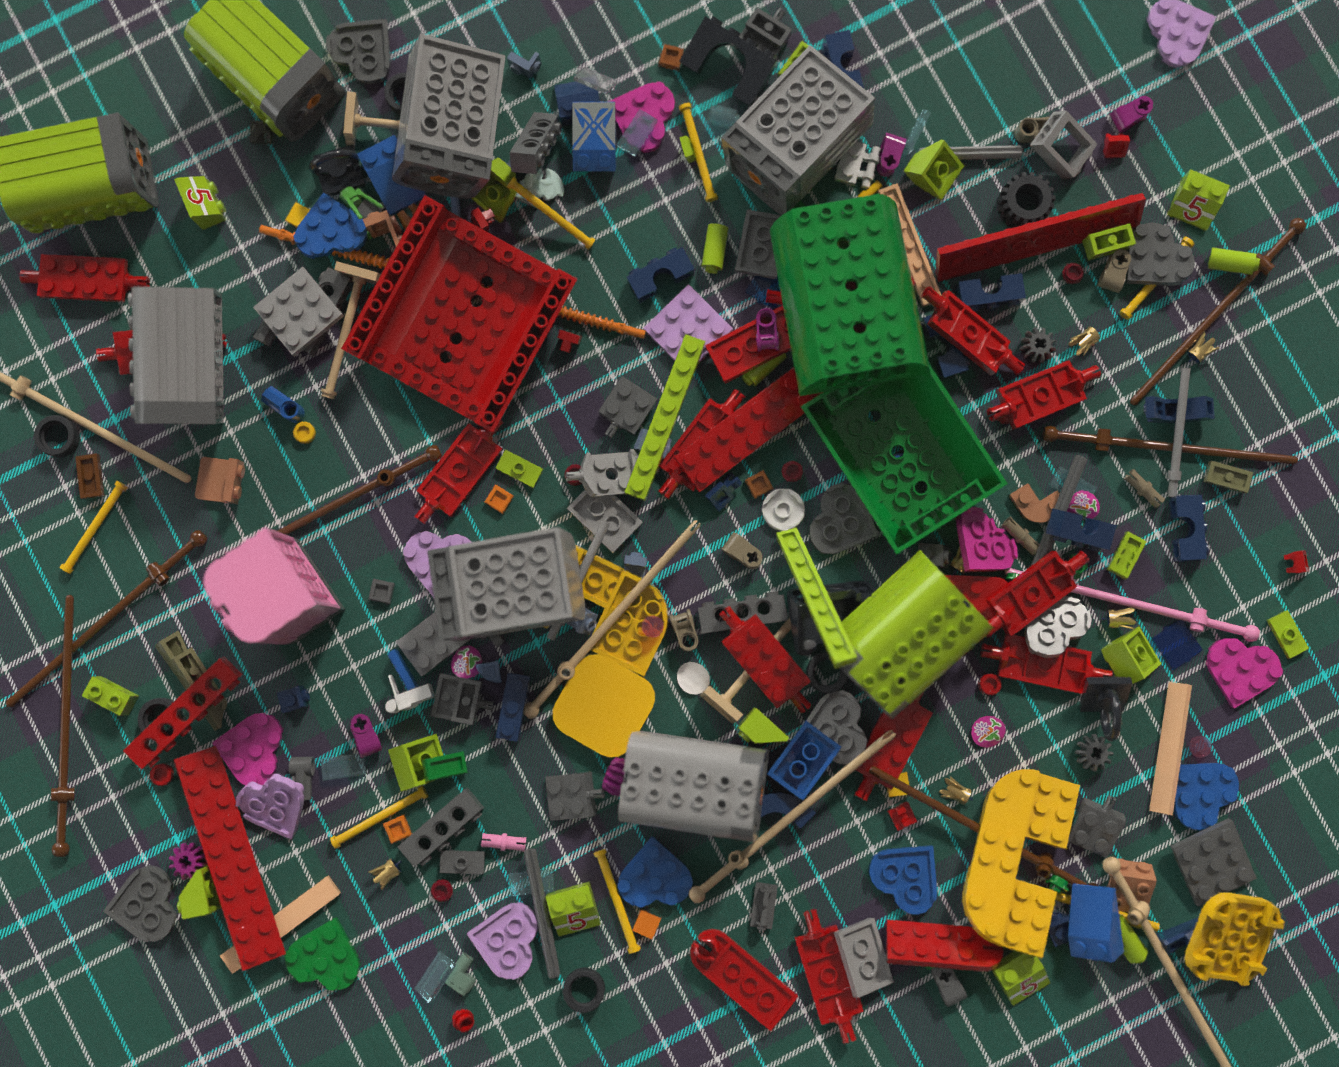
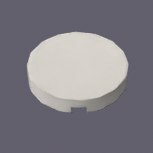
[762,489,805,531]

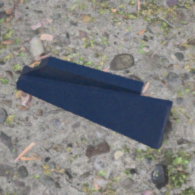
[1156,917,1199,955]

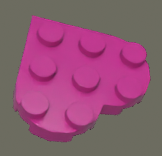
[608,82,675,153]
[956,507,1018,572]
[1206,638,1283,708]
[212,713,283,786]

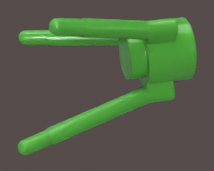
[339,186,383,239]

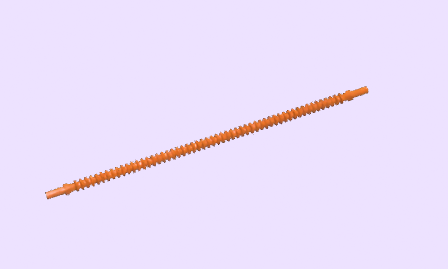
[259,225,646,339]

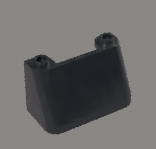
[787,581,876,655]

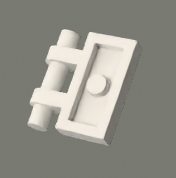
[834,142,881,189]

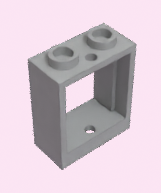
[1030,111,1097,178]

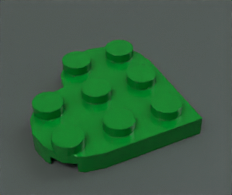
[285,917,360,991]

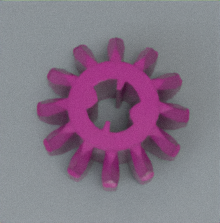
[602,757,625,796]
[168,842,207,880]

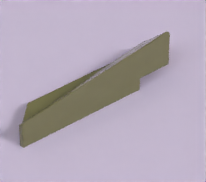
[155,631,227,731]

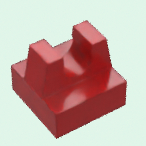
[1103,133,1130,158]
[470,208,495,232]
[557,330,582,353]
[1284,550,1310,573]
[887,801,917,831]

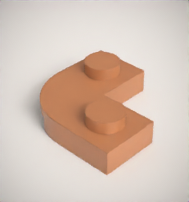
[1008,483,1060,523]

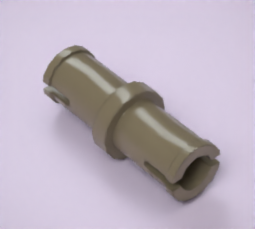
[1124,469,1165,508]
[1001,516,1039,556]

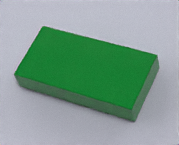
[422,751,468,782]

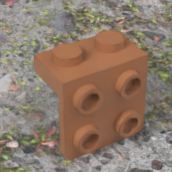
[363,210,402,247]
[195,457,245,504]
[1107,859,1157,913]

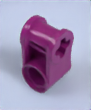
[1109,96,1153,133]
[876,133,906,177]
[756,308,779,352]
[350,714,382,758]

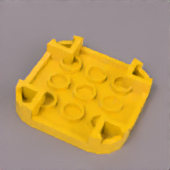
[553,654,655,757]
[1185,893,1285,986]

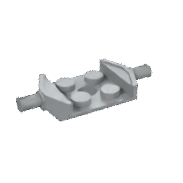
[566,449,659,497]

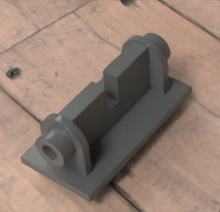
[750,882,778,930]

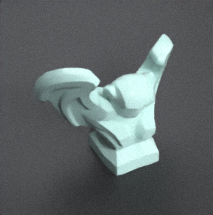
[515,168,564,207]

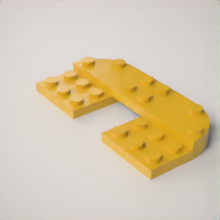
[545,545,669,676]
[962,769,1080,958]

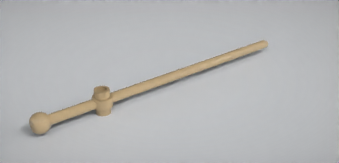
[0,372,191,483]
[523,521,700,719]
[689,730,895,903]
[1103,857,1231,1067]

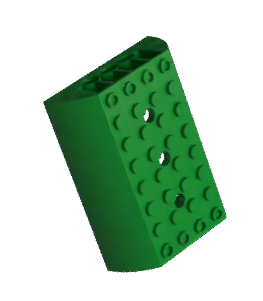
[770,194,930,396]
[801,365,1008,554]

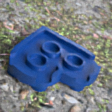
[294,193,368,259]
[1174,763,1239,830]
[618,836,693,907]
[869,845,937,915]

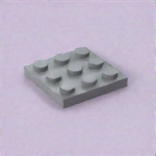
[253,267,344,357]

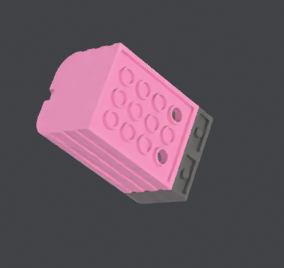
[204,527,345,645]

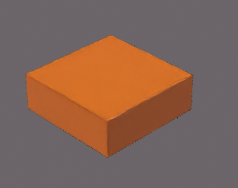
[484,484,514,514]
[383,815,412,844]
[632,909,661,939]

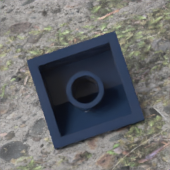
[554,78,600,126]

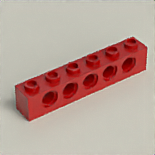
[123,656,243,770]

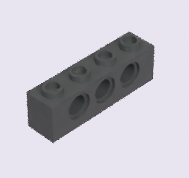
[510,112,562,174]
[303,267,354,357]
[698,591,788,634]
[398,788,484,867]

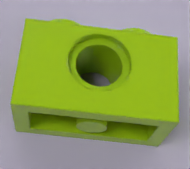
[1082,223,1136,261]
[82,676,139,716]

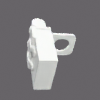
[385,675,435,713]

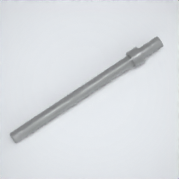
[1167,368,1191,497]
[547,520,610,640]

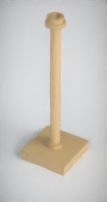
[343,91,400,147]
[321,261,381,399]
[700,617,791,724]

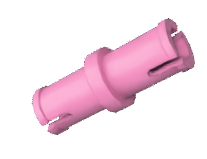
[481,833,526,852]

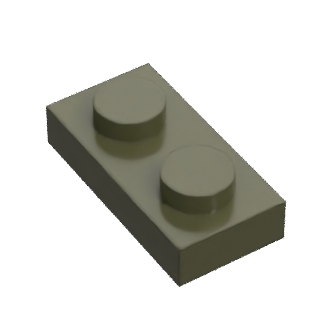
[1204,461,1253,494]

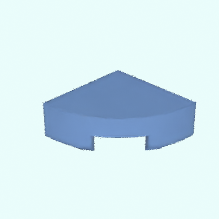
[476,661,502,683]

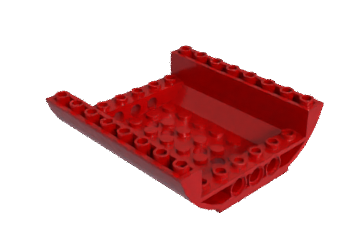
[341,195,578,433]

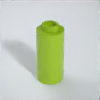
[701,223,729,274]
[1208,247,1260,275]
[741,353,787,387]
[1119,914,1148,964]

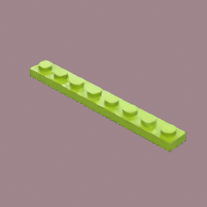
[625,334,706,501]
[776,527,857,668]

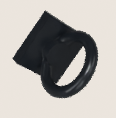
[309,145,366,196]
[1079,677,1132,742]

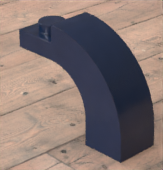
[1144,396,1215,423]
[761,791,816,829]

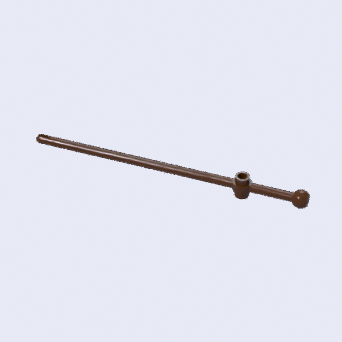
[1130,218,1306,405]
[1042,426,1298,464]
[277,445,442,535]
[5,530,207,707]
[51,595,74,857]
[869,766,1098,886]

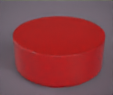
[978,674,1001,695]
[150,763,174,786]

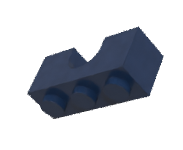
[821,30,864,88]
[626,247,695,303]
[955,273,1026,312]
[920,315,970,381]
[1169,495,1209,562]
[1046,508,1117,552]
[496,673,532,742]

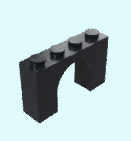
[679,16,778,107]

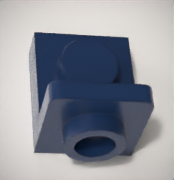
[277,685,310,713]
[1048,911,1070,947]

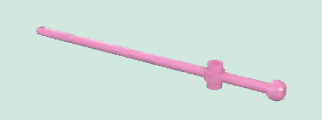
[1005,568,1260,642]

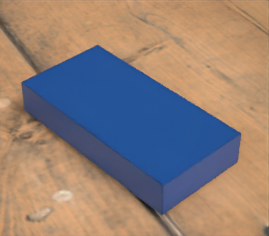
[388,649,419,690]

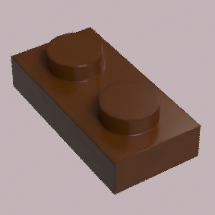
[75,453,105,499]

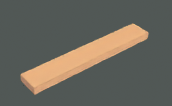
[877,183,942,308]
[1149,682,1192,815]
[220,875,341,974]

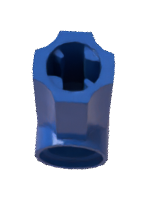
[261,386,305,423]

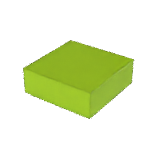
[680,136,696,163]

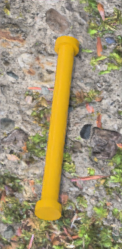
[679,103,718,202]
[506,176,595,250]
[1119,237,1194,320]
[59,481,128,574]
[330,786,428,849]
[593,849,641,954]

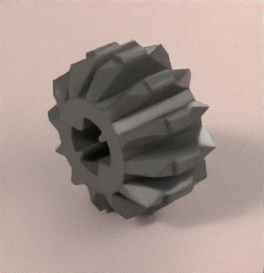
[1020,327,1057,364]
[1075,734,1114,772]

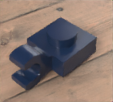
[705,473,742,512]

